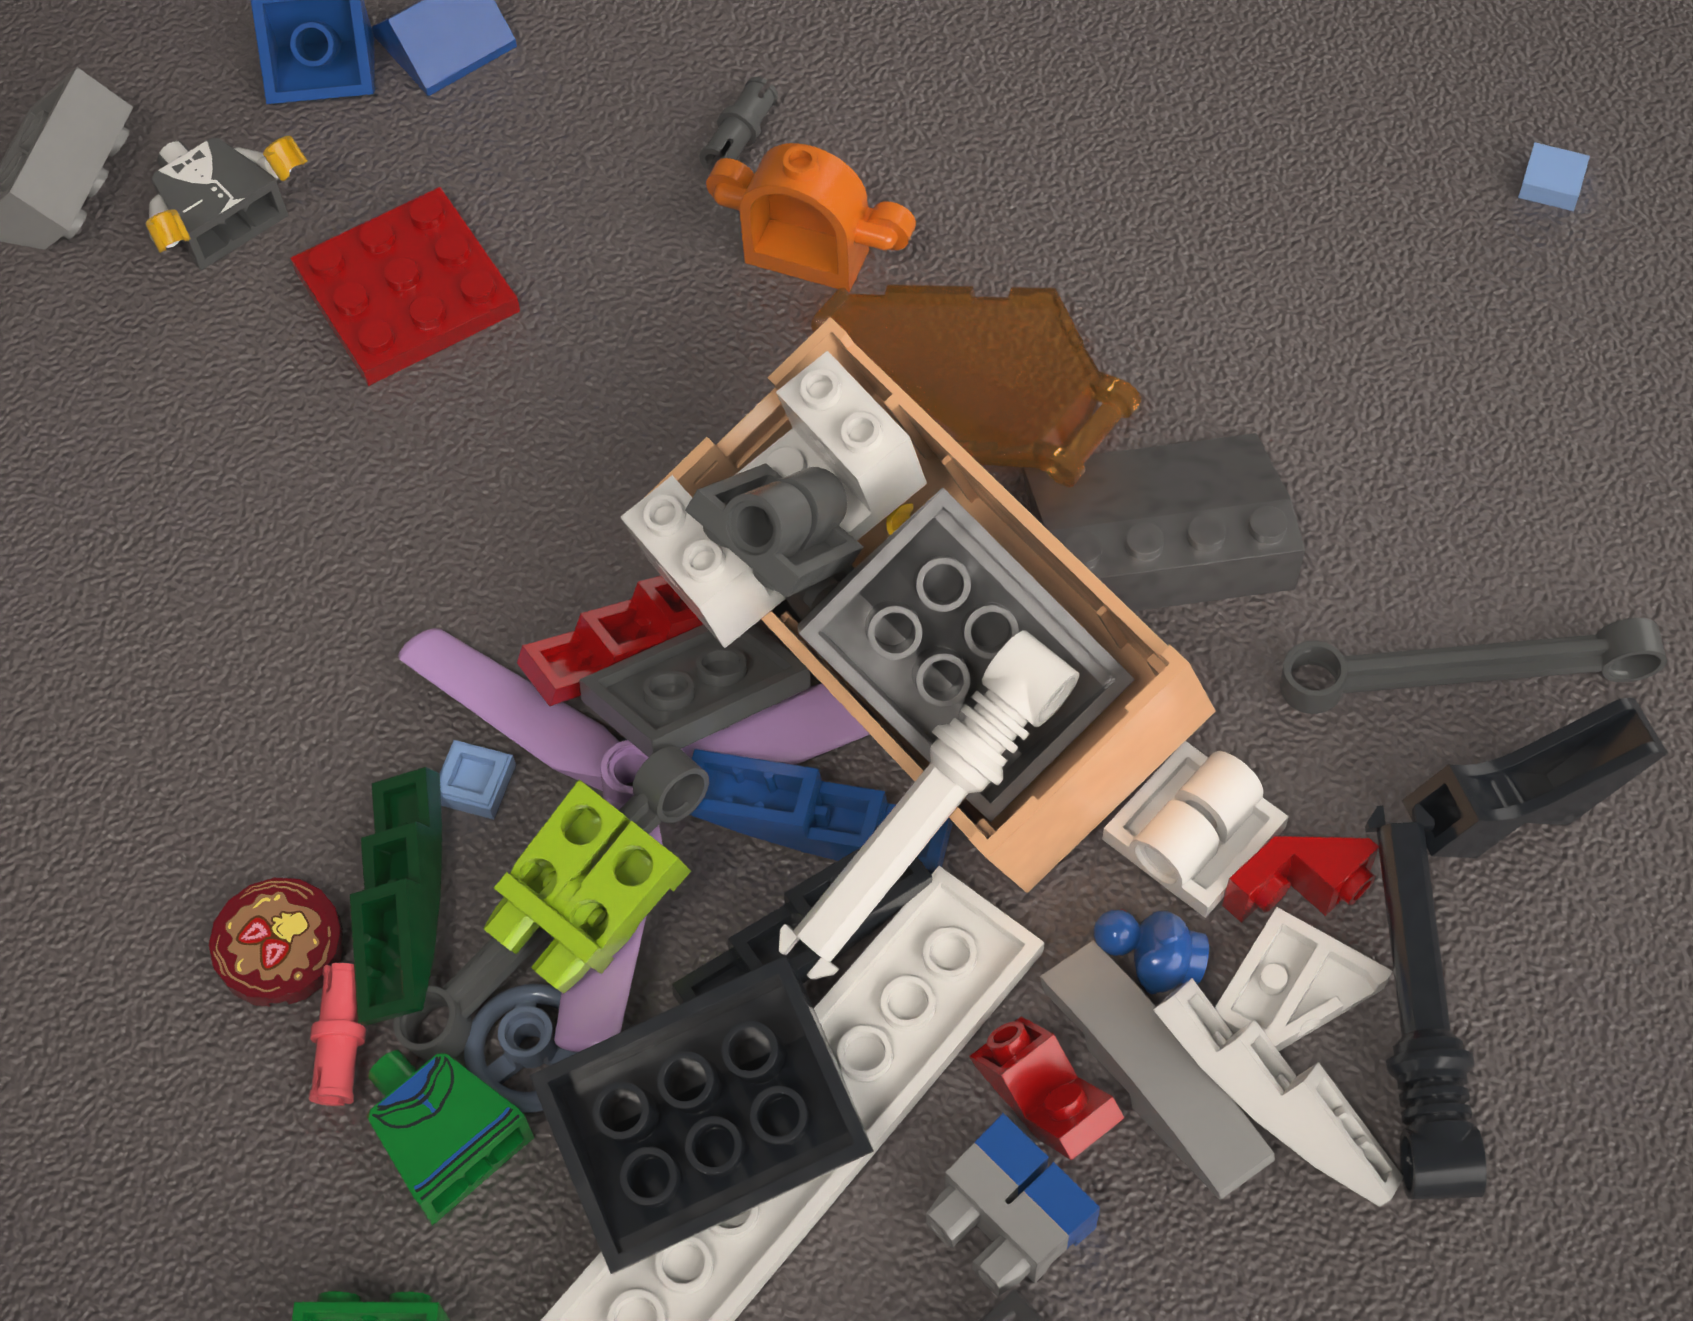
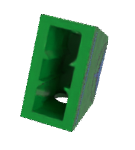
[366,1050,534,1226]

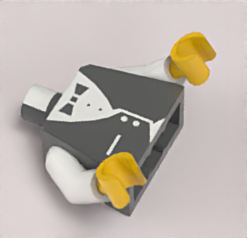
[145,136,308,270]

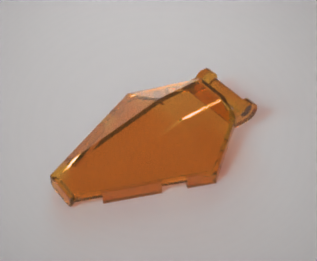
[811,285,1142,487]

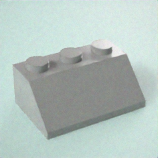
[0,67,133,250]

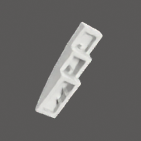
[1153,978,1404,1207]

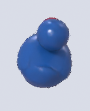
[1093,909,1209,994]

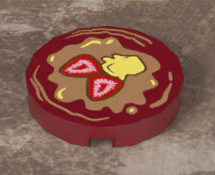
[208,877,344,1007]

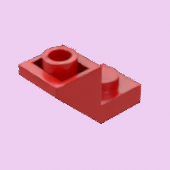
[1222,836,1379,923]
[969,1016,1124,1160]

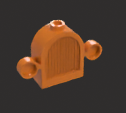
[706,143,916,292]

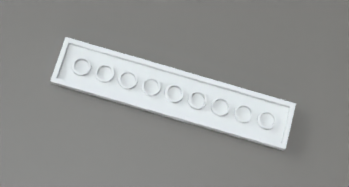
[541,866,1044,1321]

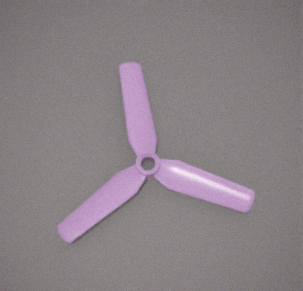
[398,628,870,1052]

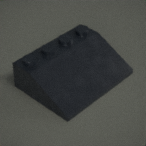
[529,956,874,1274]

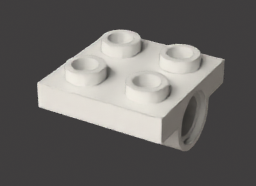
[1102,741,1289,918]

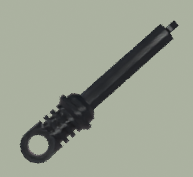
[1365,804,1487,1200]

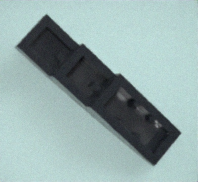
[672,847,932,1004]

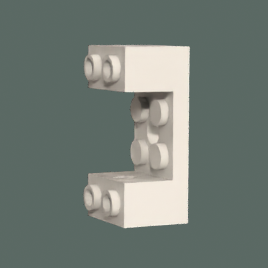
[620,351,927,648]

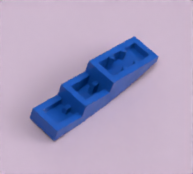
[689,749,952,874]

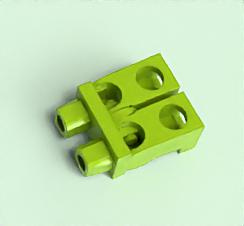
[483,779,691,994]

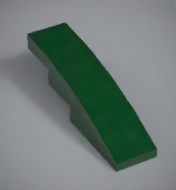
[350,767,442,1026]

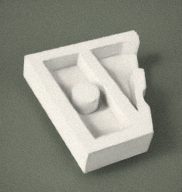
[1215,907,1393,1052]

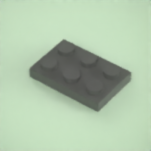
[579,624,810,758]

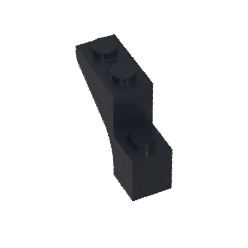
[1402,698,1668,858]

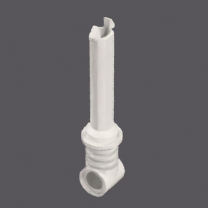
[779,630,1079,979]

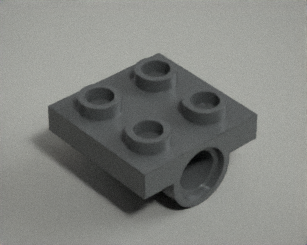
[685,463,864,598]

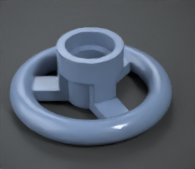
[464,984,578,1113]

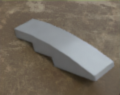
[1040,940,1275,1200]

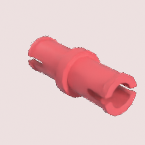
[308,963,366,1106]

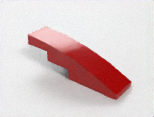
[517,575,703,707]

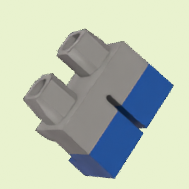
[926,1113,1100,1297]

